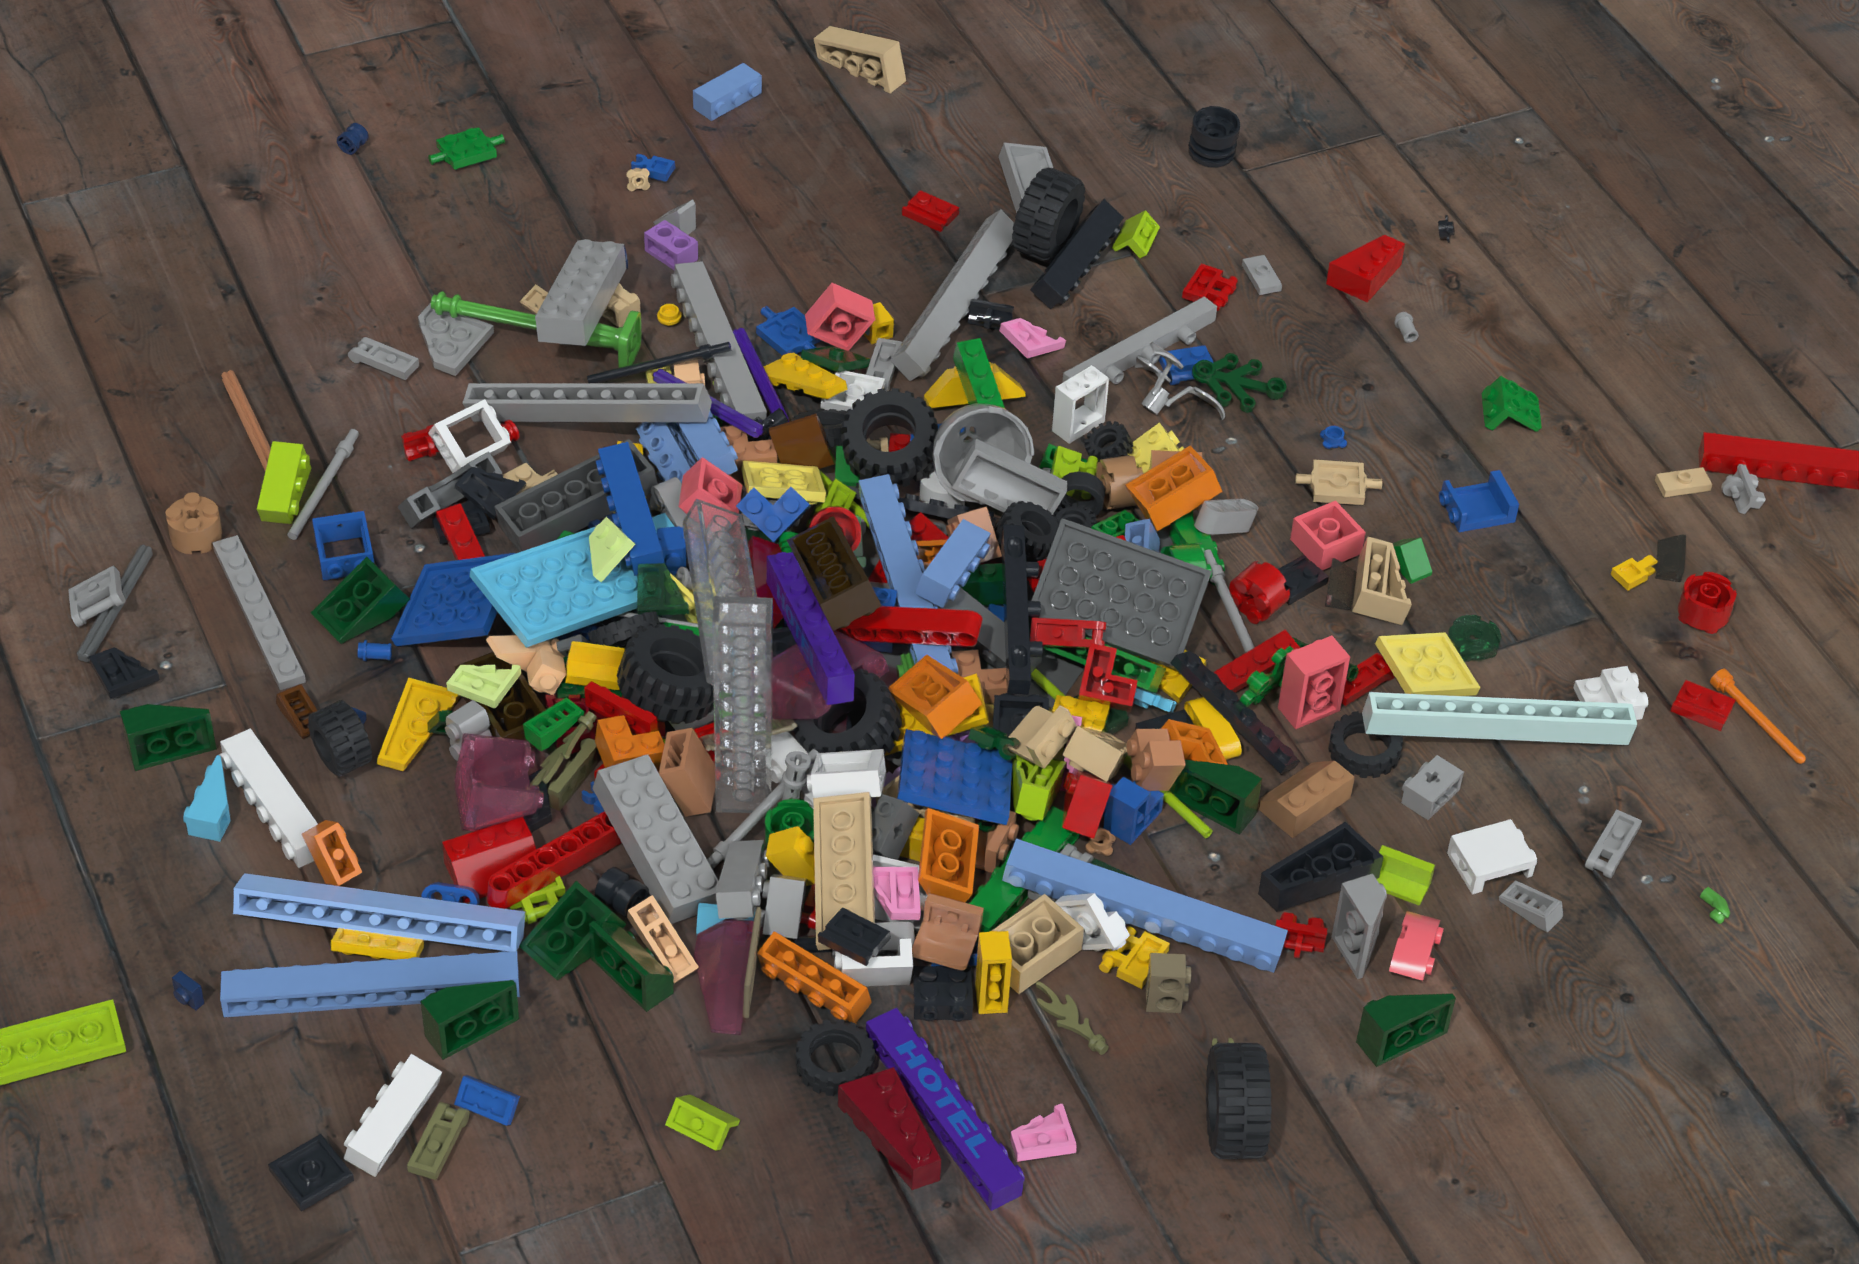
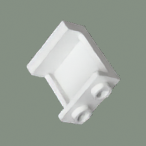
[1447,819,1537,894]
[834,939,913,986]

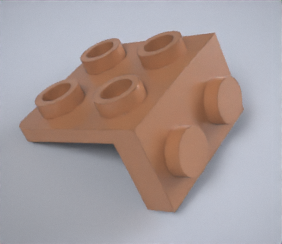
[974,811,1019,873]
[912,893,984,970]

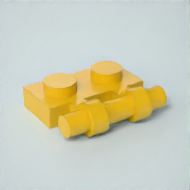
[1052,695,1110,732]
[1099,926,1170,989]

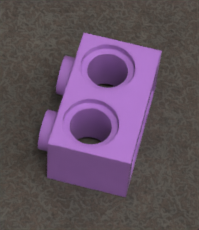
[644,220,698,270]

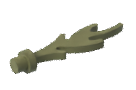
[526,711,597,795]
[1036,981,1109,1055]

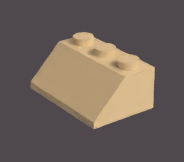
[992,894,1084,994]

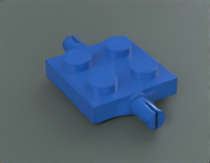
[756,306,822,356]

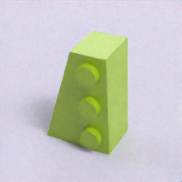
[257,441,312,524]
[1011,753,1066,821]

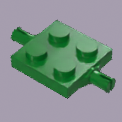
[428,127,505,170]

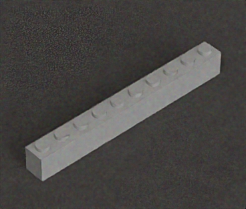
[890,209,1014,381]
[671,261,767,424]
[463,383,712,422]

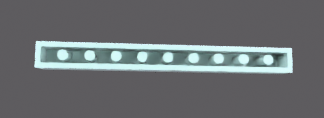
[1362,692,1637,745]

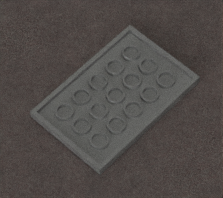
[1031,518,1212,670]

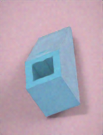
[183,755,231,842]

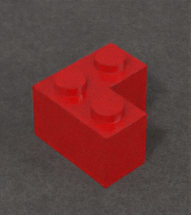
[1078,643,1138,712]

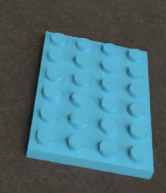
[470,527,662,648]

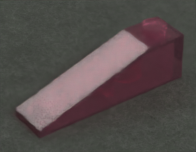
[694,919,754,1035]

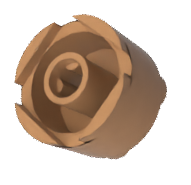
[1096,455,1143,510]
[165,492,222,554]

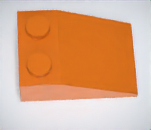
[888,655,982,739]

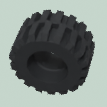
[994,501,1059,562]
[308,700,372,777]

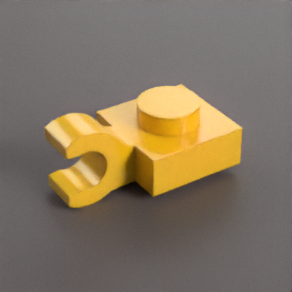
[1611,555,1658,591]

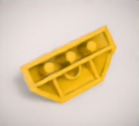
[924,362,1026,408]

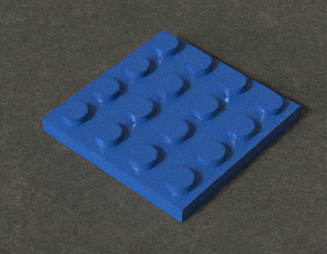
[391,553,515,646]
[897,729,1012,825]

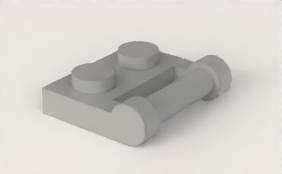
[68,565,126,627]

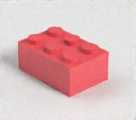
[1278,636,1350,729]

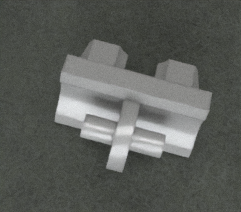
[1721,464,1766,514]

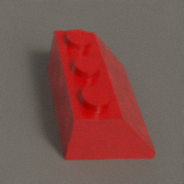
[442,816,536,903]

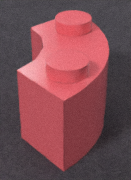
[1389,911,1444,981]

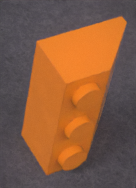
[1125,446,1223,531]
[918,808,979,903]

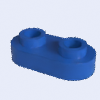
[421,882,480,905]

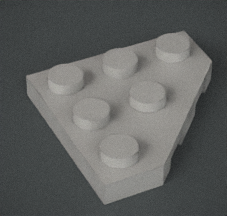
[418,303,494,376]

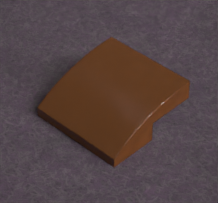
[769,413,835,469]

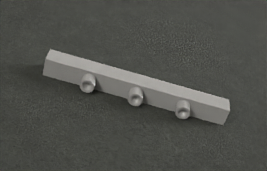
[1062,297,1217,384]

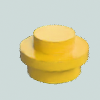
[657,304,681,326]

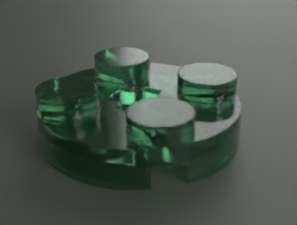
[1448,615,1501,662]

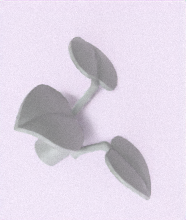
[1135,342,1225,420]

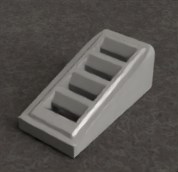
[1499,880,1563,932]

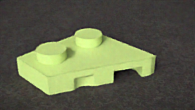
[589,517,635,582]
[447,665,521,708]

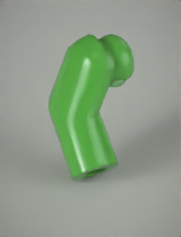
[1700,887,1730,924]

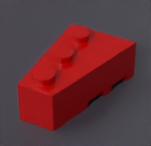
[1326,234,1405,303]
[1062,768,1113,839]

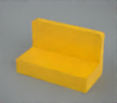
[565,641,625,690]

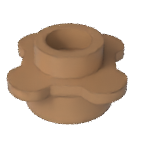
[1085,828,1115,856]

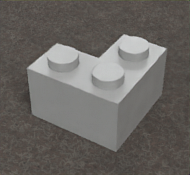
[761,874,807,939]

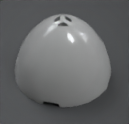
[932,403,1034,504]

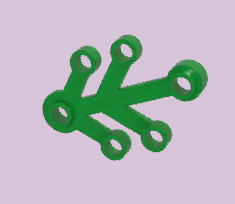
[1240,646,1294,707]

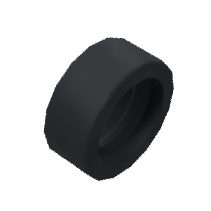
[1058,471,1106,515]

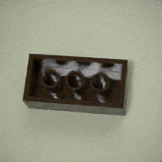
[455,652,549,760]

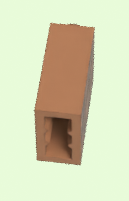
[659,728,718,817]

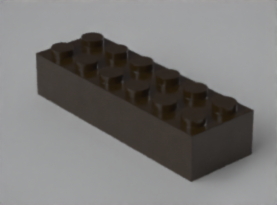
[787,516,882,631]

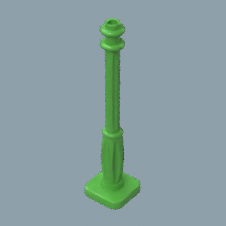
[431,291,642,368]

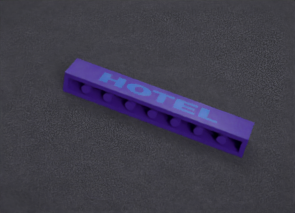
[766,552,855,705]
[866,1008,1025,1211]

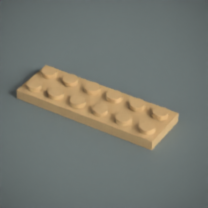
[813,792,875,950]

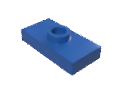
[454,1075,520,1126]

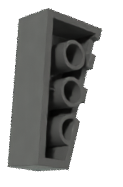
[941,588,1042,673]

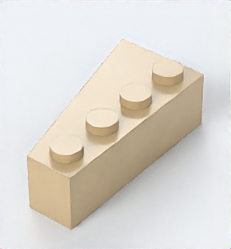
[814,26,906,93]

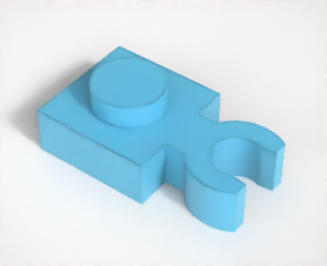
[1133,686,1177,712]

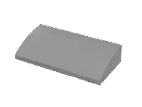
[999,143,1053,213]
[952,439,1067,515]

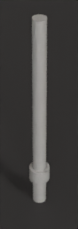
[287,429,359,540]
[1204,550,1255,653]
[707,749,819,870]

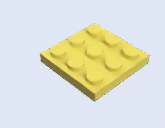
[741,460,826,504]
[1375,632,1480,696]

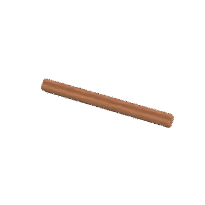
[221,370,271,472]

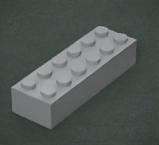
[535,239,626,346]
[592,754,719,924]

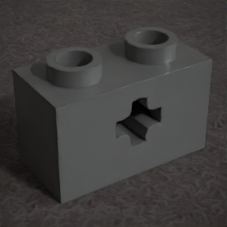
[872,794,919,860]

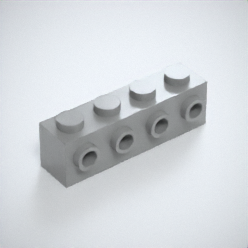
[716,840,770,920]

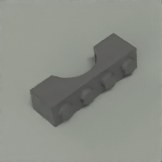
[398,451,502,528]

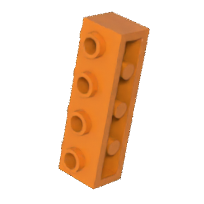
[757,931,872,1024]

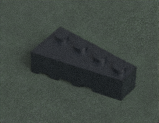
[1258,822,1384,912]

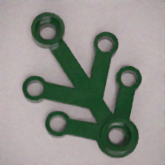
[1192,353,1287,413]

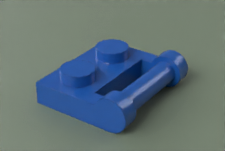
[1159,345,1213,385]

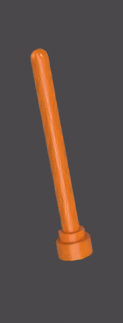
[1710,668,1806,764]

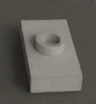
[1242,255,1282,295]

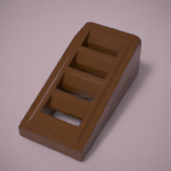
[276,684,318,739]

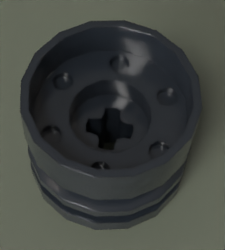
[1188,106,1240,167]

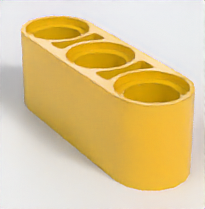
[1184,697,1242,760]

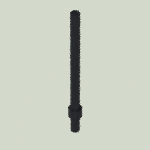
[587,342,732,383]

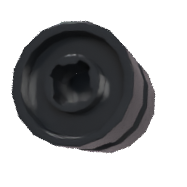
[595,867,649,918]

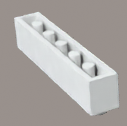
[219,728,318,868]

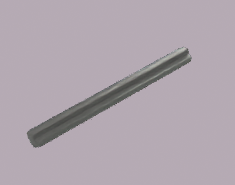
[77,545,153,663]

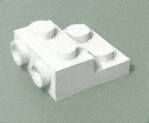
[821,371,885,411]
[1573,666,1648,720]
[1055,893,1130,952]

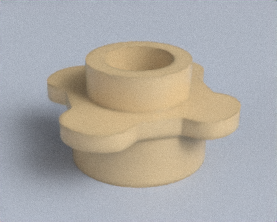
[626,168,650,191]

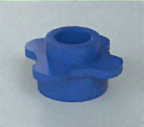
[1320,426,1347,449]

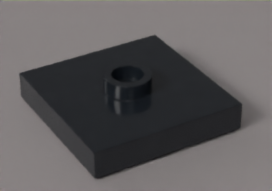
[268,1134,354,1212]

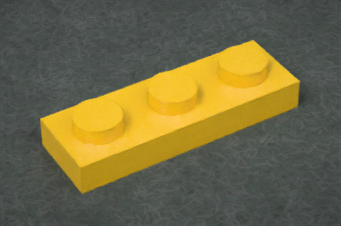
[331,928,424,960]

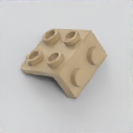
[1008,705,1077,769]

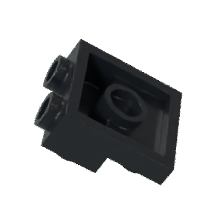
[993,693,1049,749]
[913,966,973,1021]

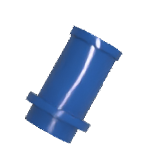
[358,640,392,661]

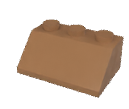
[1257,761,1355,838]

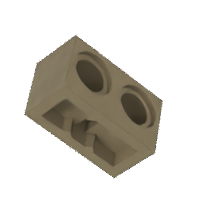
[1146,953,1191,1013]

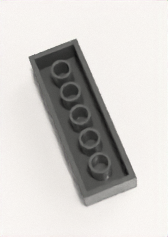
[494,439,657,552]

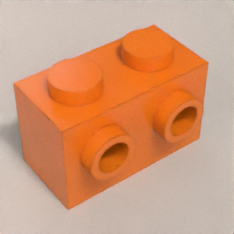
[302,820,362,886]

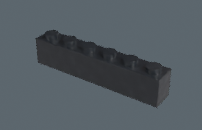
[1030,199,1124,309]

